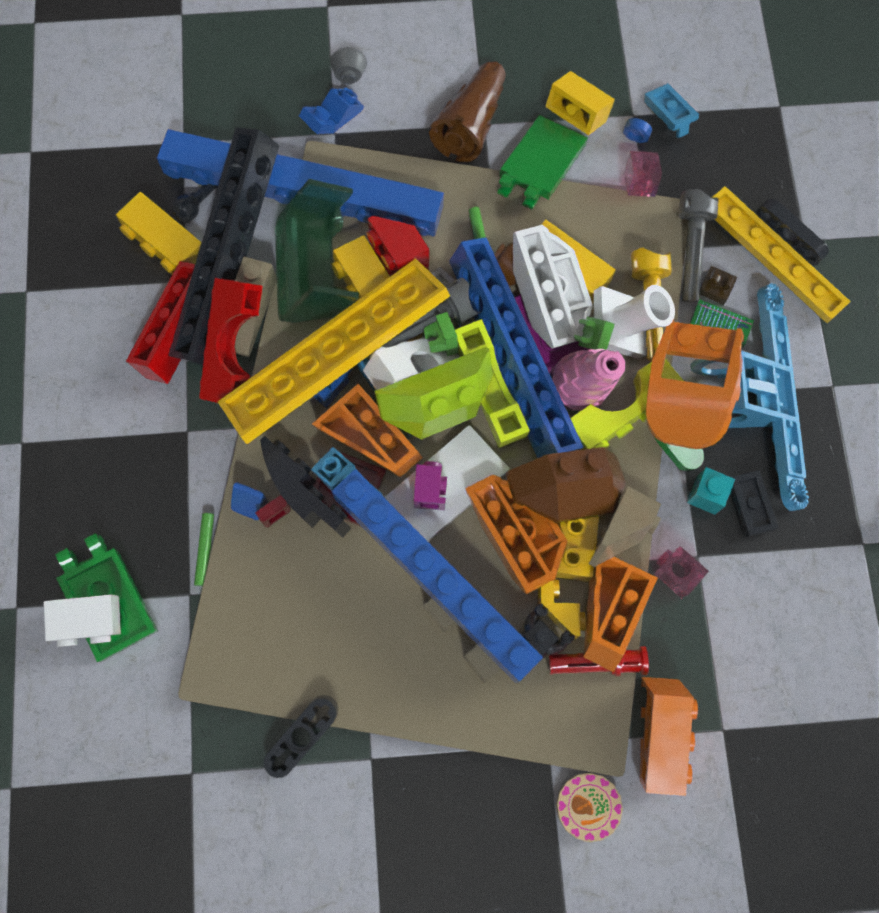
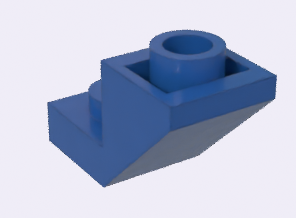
[299,88,365,134]

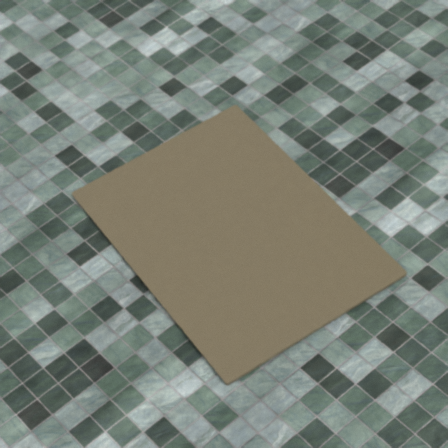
[178,141,690,777]

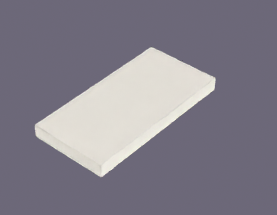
[384,425,510,542]

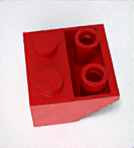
[366,216,429,277]

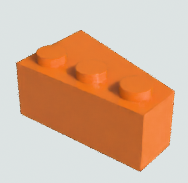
[312,383,423,477]
[584,557,657,672]
[640,677,698,796]

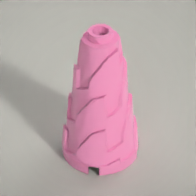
[551,348,625,411]

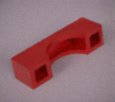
[199,278,263,403]

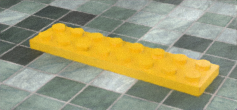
[218,259,450,444]

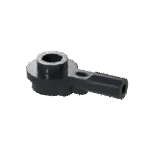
[172,183,218,223]

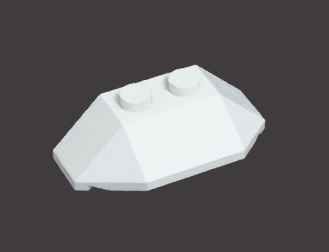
[513,225,593,349]

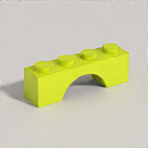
[455,319,530,448]
[570,358,684,450]

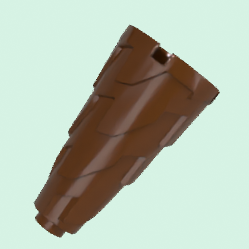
[429,62,506,162]

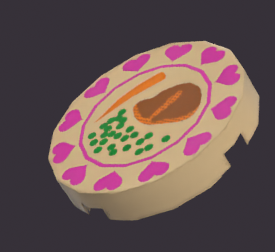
[556,773,623,842]

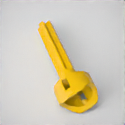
[631,247,672,361]

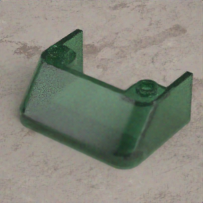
[275,179,359,323]

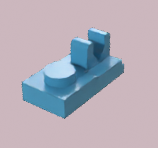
[644,83,699,138]

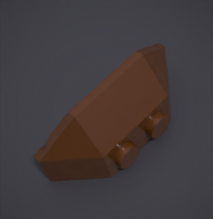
[506,447,626,523]

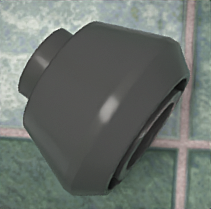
[330,47,367,85]

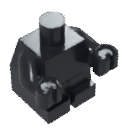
[521,603,575,663]

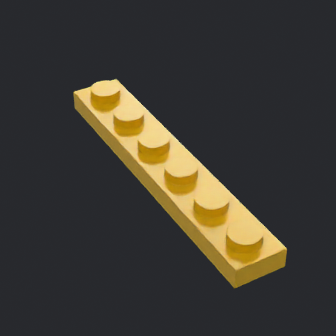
[712,187,851,324]

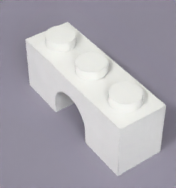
[363,336,460,390]

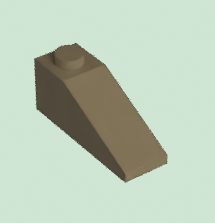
[235,257,277,357]
[589,486,661,567]

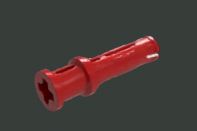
[548,646,649,676]

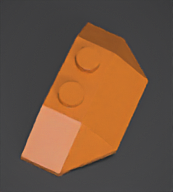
[465,475,567,594]

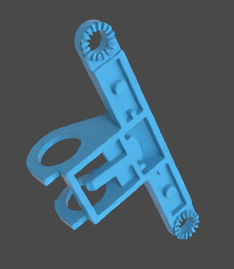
[690,283,809,511]

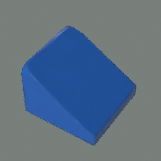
[231,482,268,520]

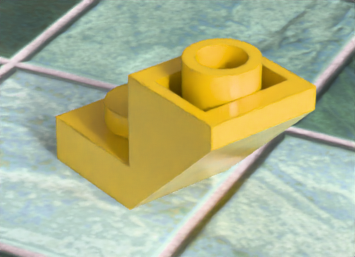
[538,580,586,639]

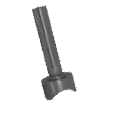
[678,189,719,303]
[381,278,480,348]

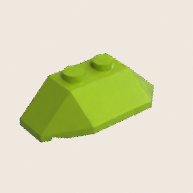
[375,347,493,440]

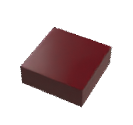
[255,495,291,527]

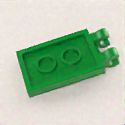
[497,115,588,210]
[55,533,158,663]

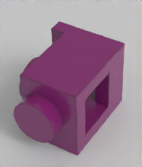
[414,461,447,511]

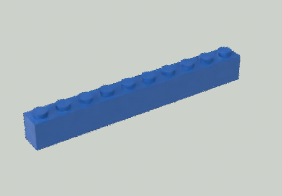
[157,129,444,236]

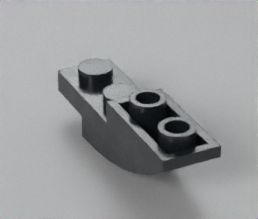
[260,436,351,538]

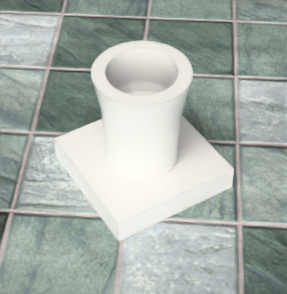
[594,285,675,359]

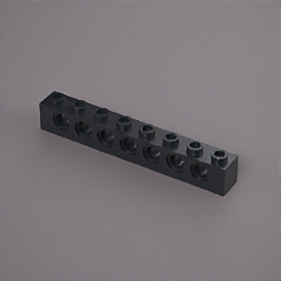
[168,127,280,367]

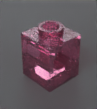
[624,151,662,197]
[654,546,709,598]

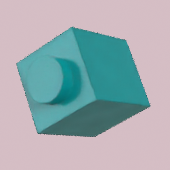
[687,467,735,515]

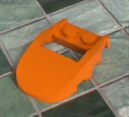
[646,319,744,449]

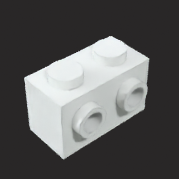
[44,595,121,647]

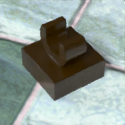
[699,266,738,305]

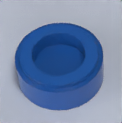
[623,118,652,143]

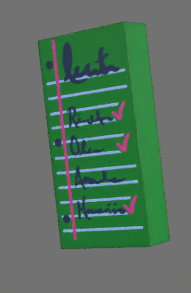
[689,299,754,348]

